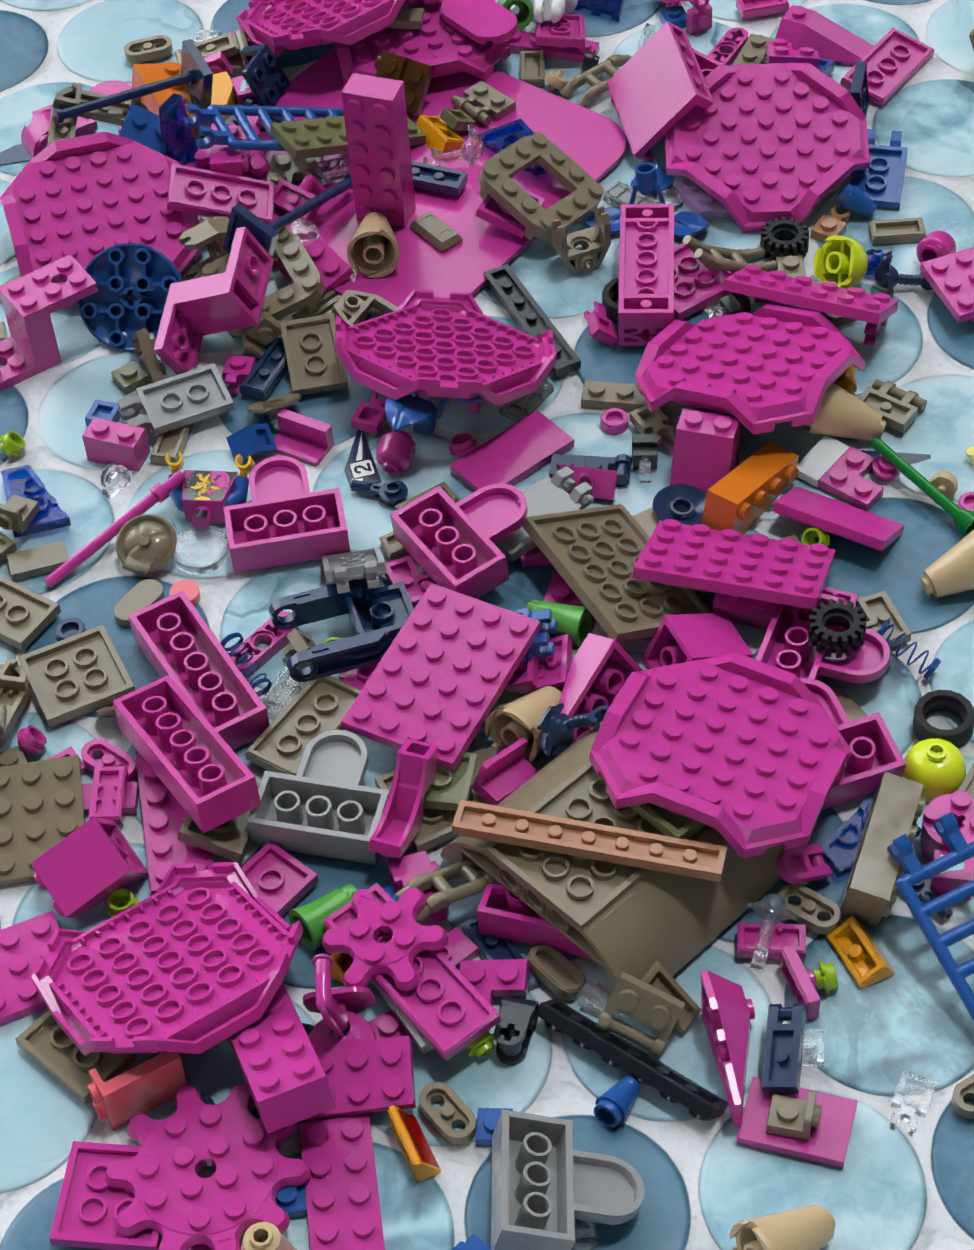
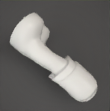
[532,0,578,23]

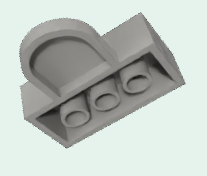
[247,730,390,865]
[491,1109,645,1250]

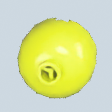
[813,235,868,289]
[903,738,966,803]

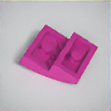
[505,634,572,693]

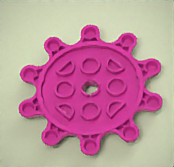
[105,1084,311,1250]

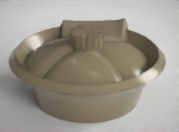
[116,514,177,575]

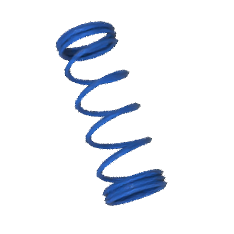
[877,620,941,680]
[221,633,272,697]

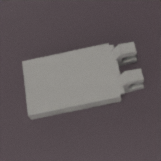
[117,363,235,436]
[494,466,594,562]
[321,547,387,594]

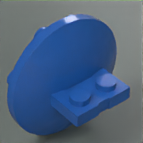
[78,243,183,352]

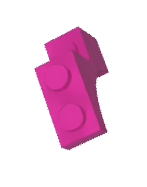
[368,738,439,858]

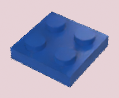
[118,104,179,156]

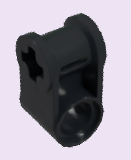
[494,996,539,1065]

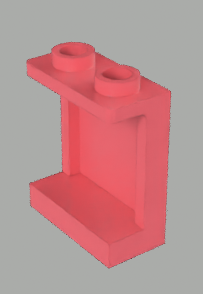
[87,1051,187,1131]

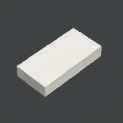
[797,435,850,487]

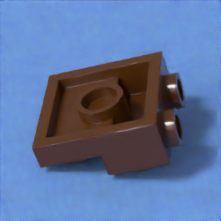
[374,50,435,115]

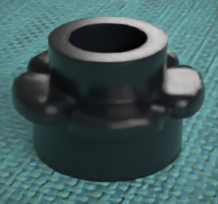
[581,50,600,71]

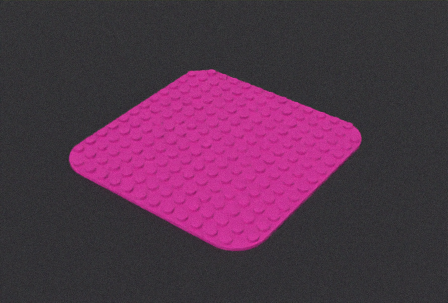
[185,48,626,307]

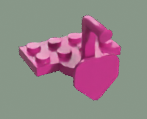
[297,954,416,1123]

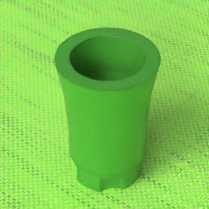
[497,0,534,30]
[526,600,594,648]
[289,884,358,951]

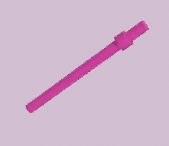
[43,470,186,589]

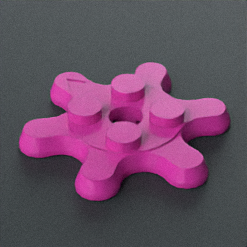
[194,116,272,177]
[322,888,448,991]

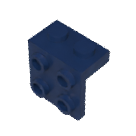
[239,43,290,106]

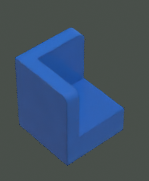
[226,423,277,461]

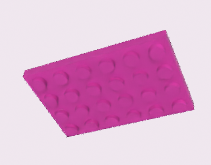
[632,519,836,609]
[341,583,541,771]

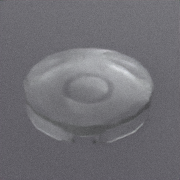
[172,525,230,574]

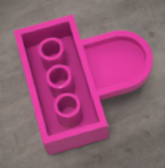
[223,456,350,573]
[390,483,528,599]
[755,593,890,683]
[800,678,906,810]

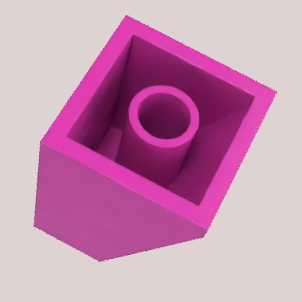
[669,409,740,495]
[642,612,753,670]
[30,817,149,918]

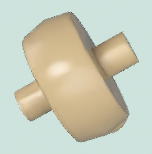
[544,69,568,92]
[927,471,958,498]

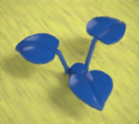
[584,161,709,238]
[385,391,485,435]

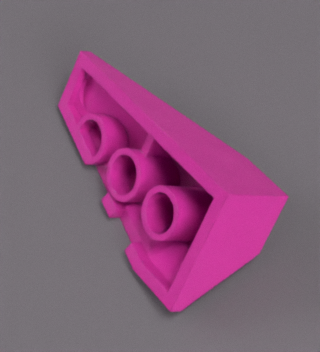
[775,5,874,67]
[552,633,644,749]
[700,970,755,1126]

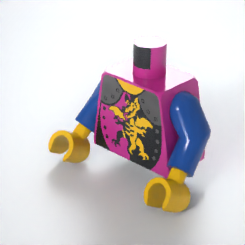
[165,452,255,530]

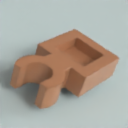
[810,206,851,243]

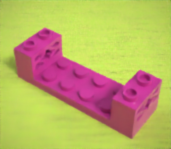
[618,204,674,346]

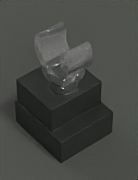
[703,291,751,319]
[632,434,658,483]

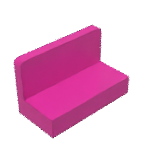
[274,408,334,466]
[472,737,538,806]

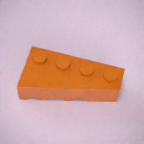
[132,62,196,148]
[701,442,799,534]

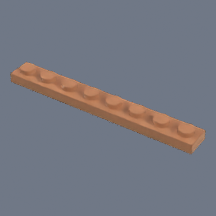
[452,799,727,882]

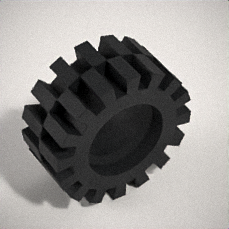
[760,216,809,261]
[808,599,867,658]

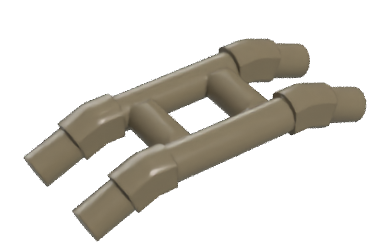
[559,54,631,107]
[682,235,777,272]
[395,857,501,923]

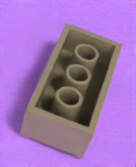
[840,771,926,927]

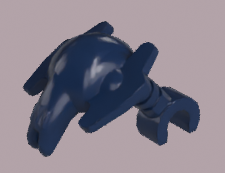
[874,251,934,297]
[537,703,610,756]

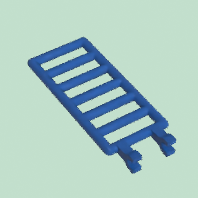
[184,104,344,151]
[887,812,974,1021]

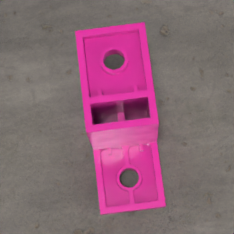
[153,227,274,375]
[0,254,98,392]

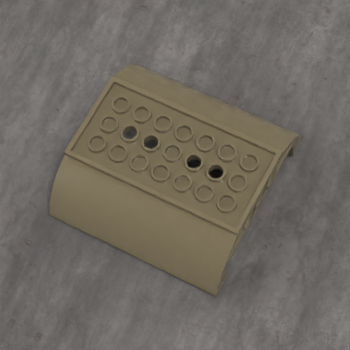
[440,722,811,996]

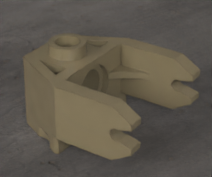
[550,205,611,275]
[179,216,229,280]
[331,289,399,326]

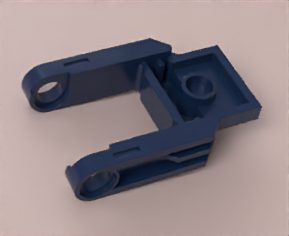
[269,579,414,682]

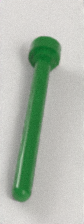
[870,438,974,536]

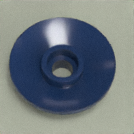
[652,484,706,526]

